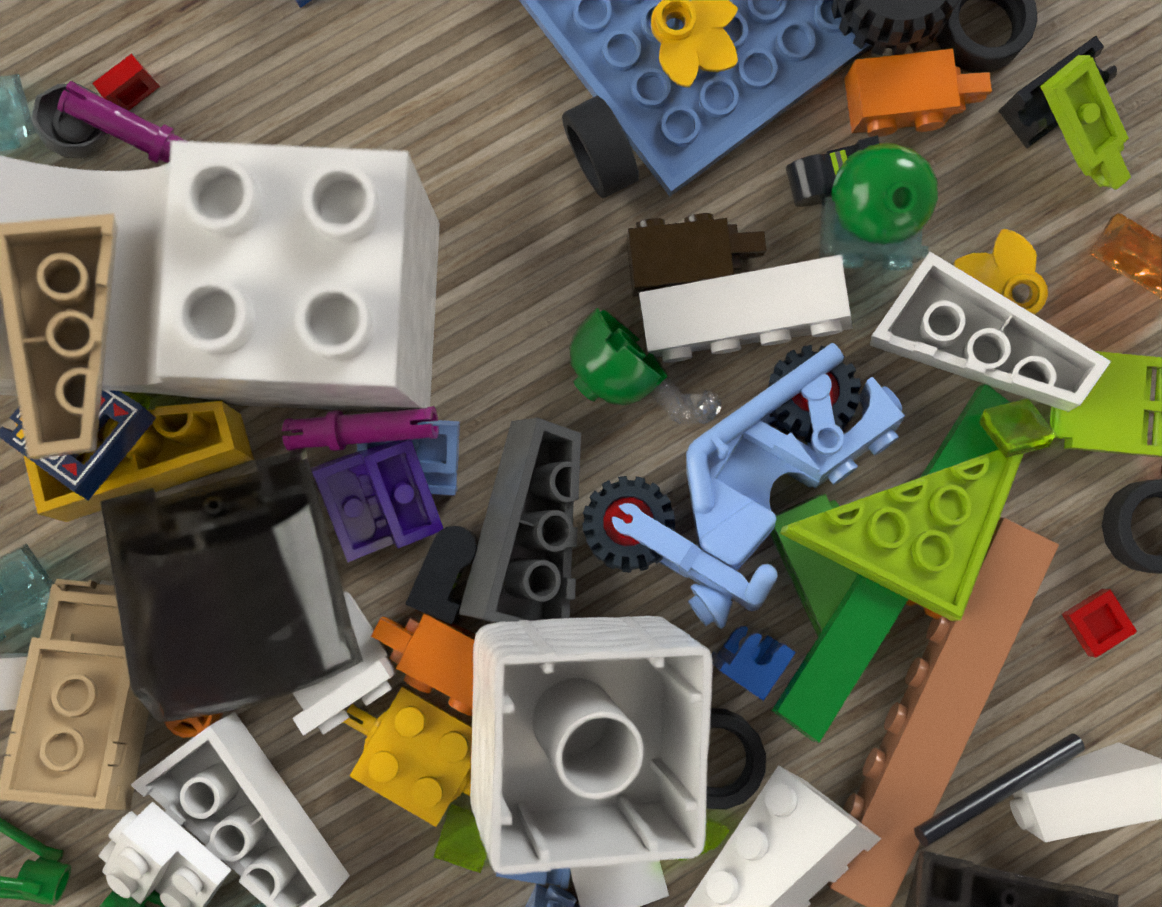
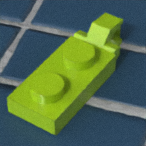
[1040,55,1131,190]

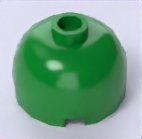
[832,142,938,245]
[569,308,668,406]

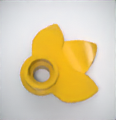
[651,0,738,88]
[953,229,1048,315]

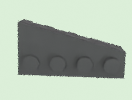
[459,417,581,623]

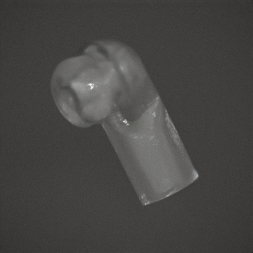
[650,377,722,424]

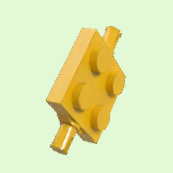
[342,686,472,827]

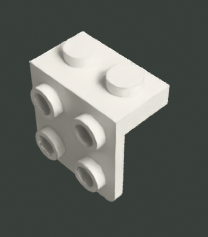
[264,591,399,736]

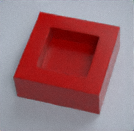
[92,53,160,111]
[1062,588,1137,658]

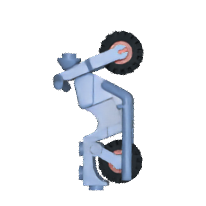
[582,343,904,629]

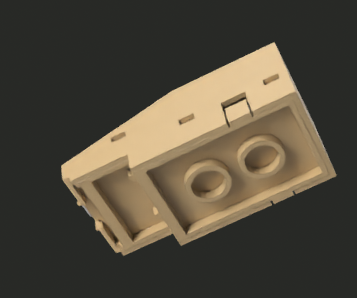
[0,579,163,810]

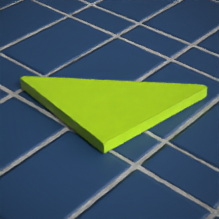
[780,442,1027,621]

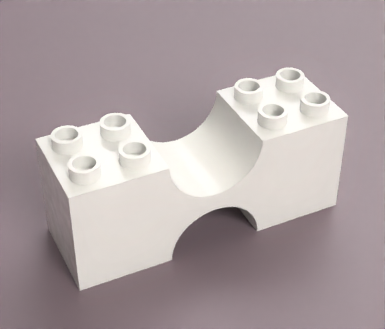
[0,141,440,412]

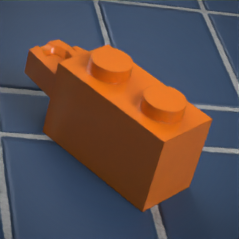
[844,49,992,137]
[371,613,476,716]

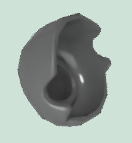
[31,84,110,159]

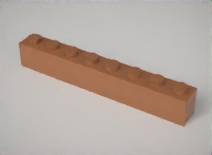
[827,518,1059,907]

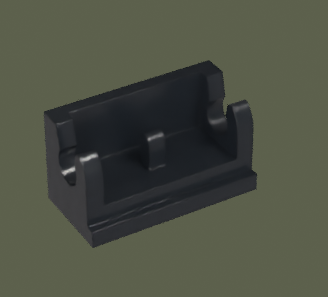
[999,36,1117,148]

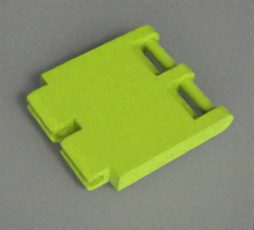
[1049,351,1162,458]

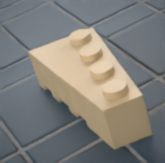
[0,214,118,459]

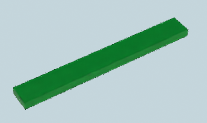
[771,384,1024,743]

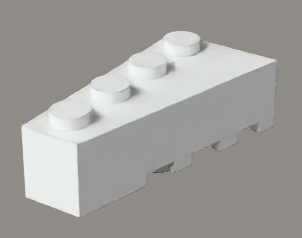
[870,252,1111,412]
[639,255,853,363]
[130,712,350,907]
[684,765,881,907]

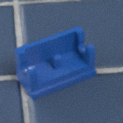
[711,625,796,701]

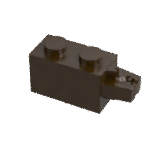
[626,213,767,297]

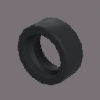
[936,0,1038,73]
[562,96,639,199]
[1102,479,1162,574]
[706,708,766,810]

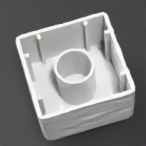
[470,616,712,874]

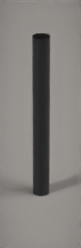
[914,733,1085,847]

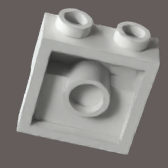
[99,802,231,907]

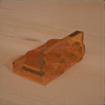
[1089,213,1162,299]

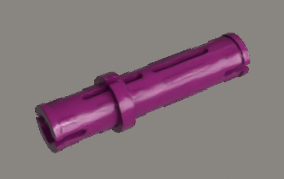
[57,81,188,164]
[282,406,439,451]

